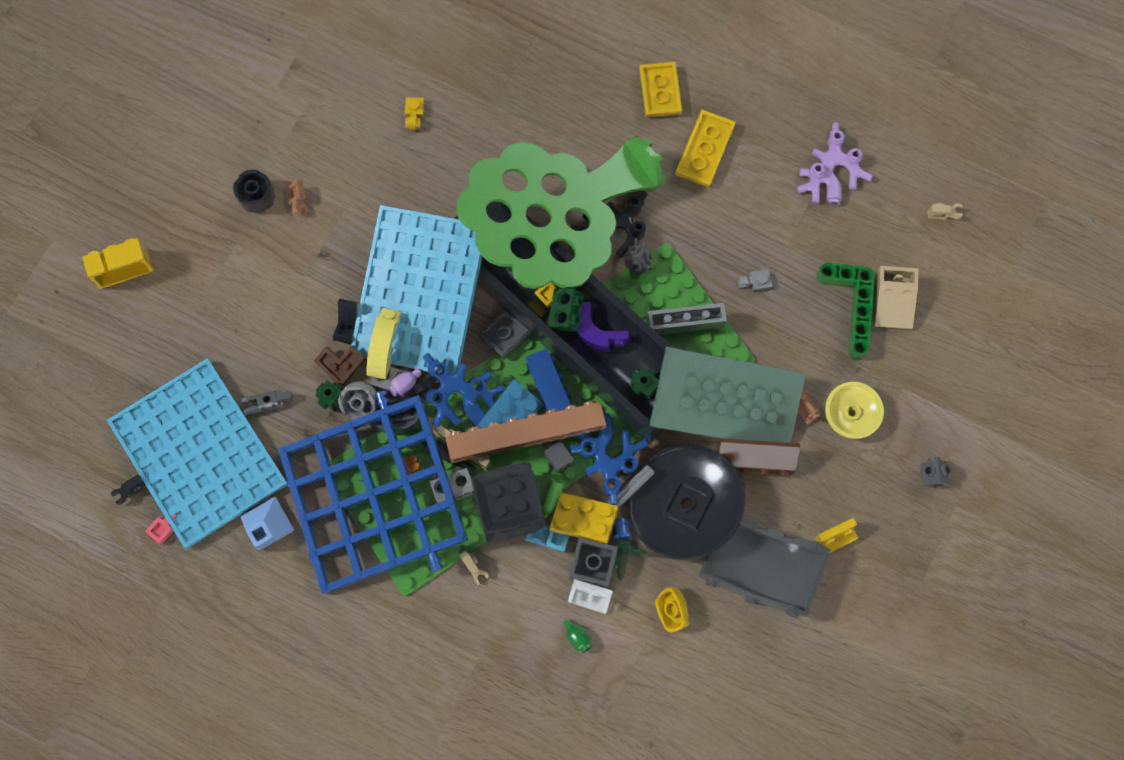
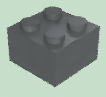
[569,538,618,589]

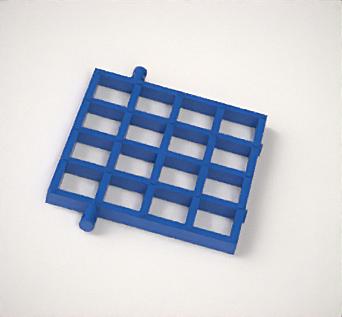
[278,391,469,594]

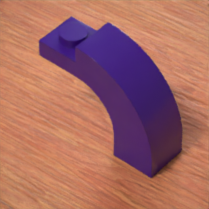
[577,302,631,352]

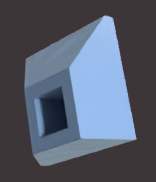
[241,497,295,551]

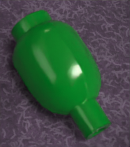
[563,619,592,654]

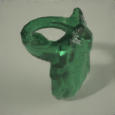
[615,541,648,581]

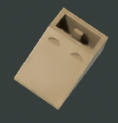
[874,266,918,329]

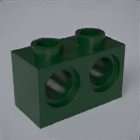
[548,289,584,332]

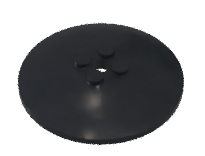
[627,444,745,560]

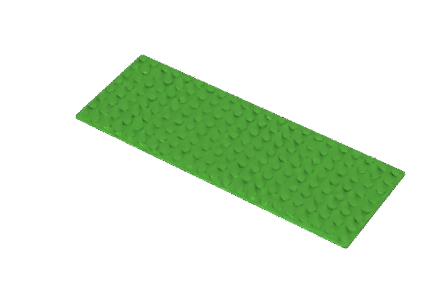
[330,243,755,596]

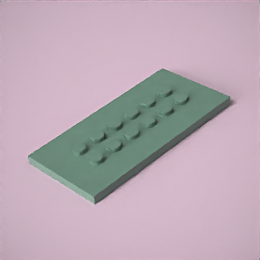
[650,347,806,443]

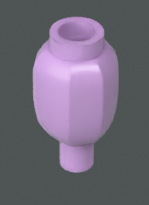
[388,368,422,397]

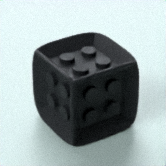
[471,463,546,542]

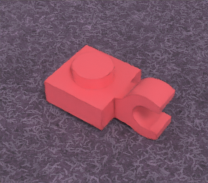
[145,513,178,545]

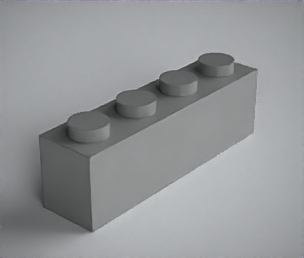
[646,303,727,335]

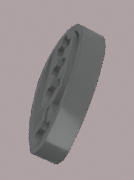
[369,396,421,434]

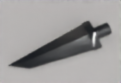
[420,437,478,470]

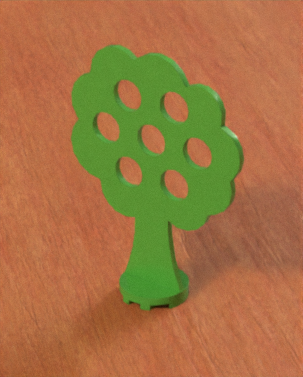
[456,136,666,289]

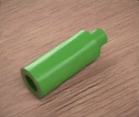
[542,478,564,518]

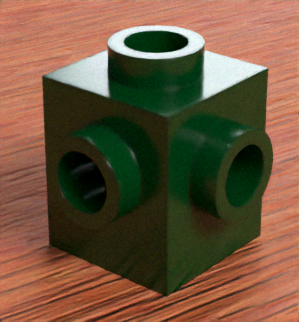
[630,367,659,400]
[315,380,343,412]

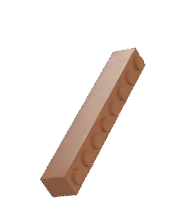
[446,401,606,463]

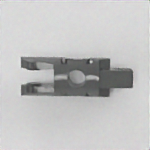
[241,390,293,415]

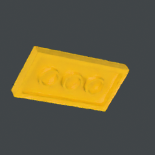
[675,110,736,187]

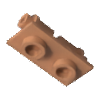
[797,389,822,425]

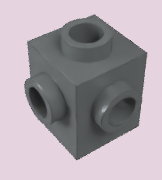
[624,243,653,274]
[920,457,951,488]

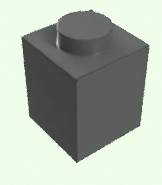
[544,440,574,474]

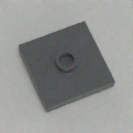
[478,309,531,359]

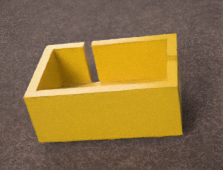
[82,238,154,289]

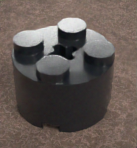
[233,169,275,213]

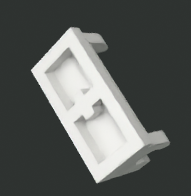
[568,579,613,614]

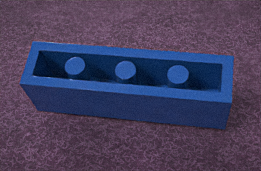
[525,349,571,411]

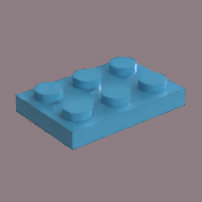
[477,380,543,428]

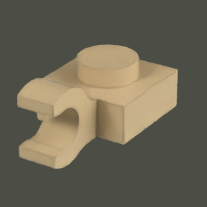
[928,203,963,219]
[459,550,489,585]

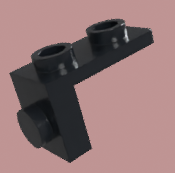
[333,299,358,344]

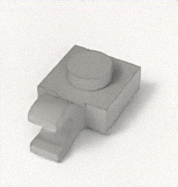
[738,269,773,292]

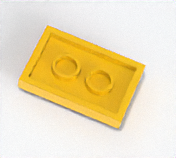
[639,62,682,118]
[550,492,618,544]

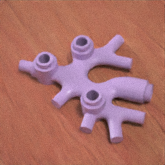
[797,123,873,206]

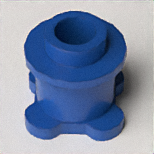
[612,518,633,542]

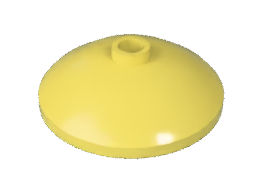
[825,382,884,439]

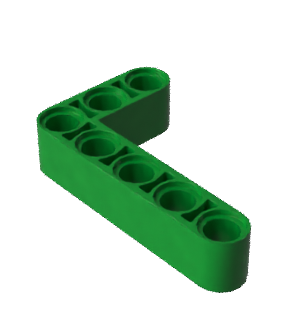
[817,262,875,360]

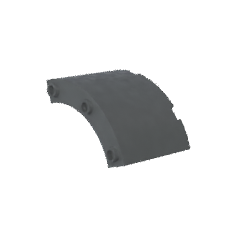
[699,516,831,618]

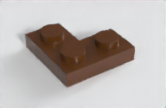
[314,345,367,387]

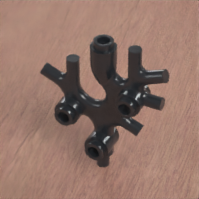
[571,190,648,258]

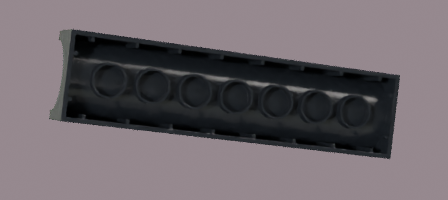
[453,202,673,445]

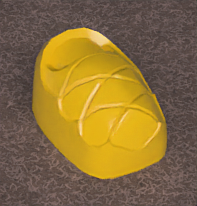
[655,587,689,632]

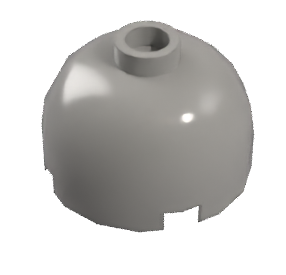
[338,381,378,420]

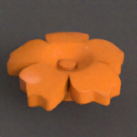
[404,455,421,475]

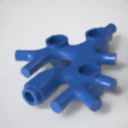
[422,353,505,428]
[570,413,648,505]

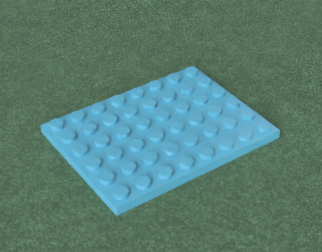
[351,205,482,374]
[107,358,287,549]

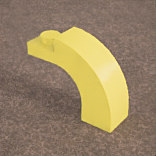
[367,308,401,380]

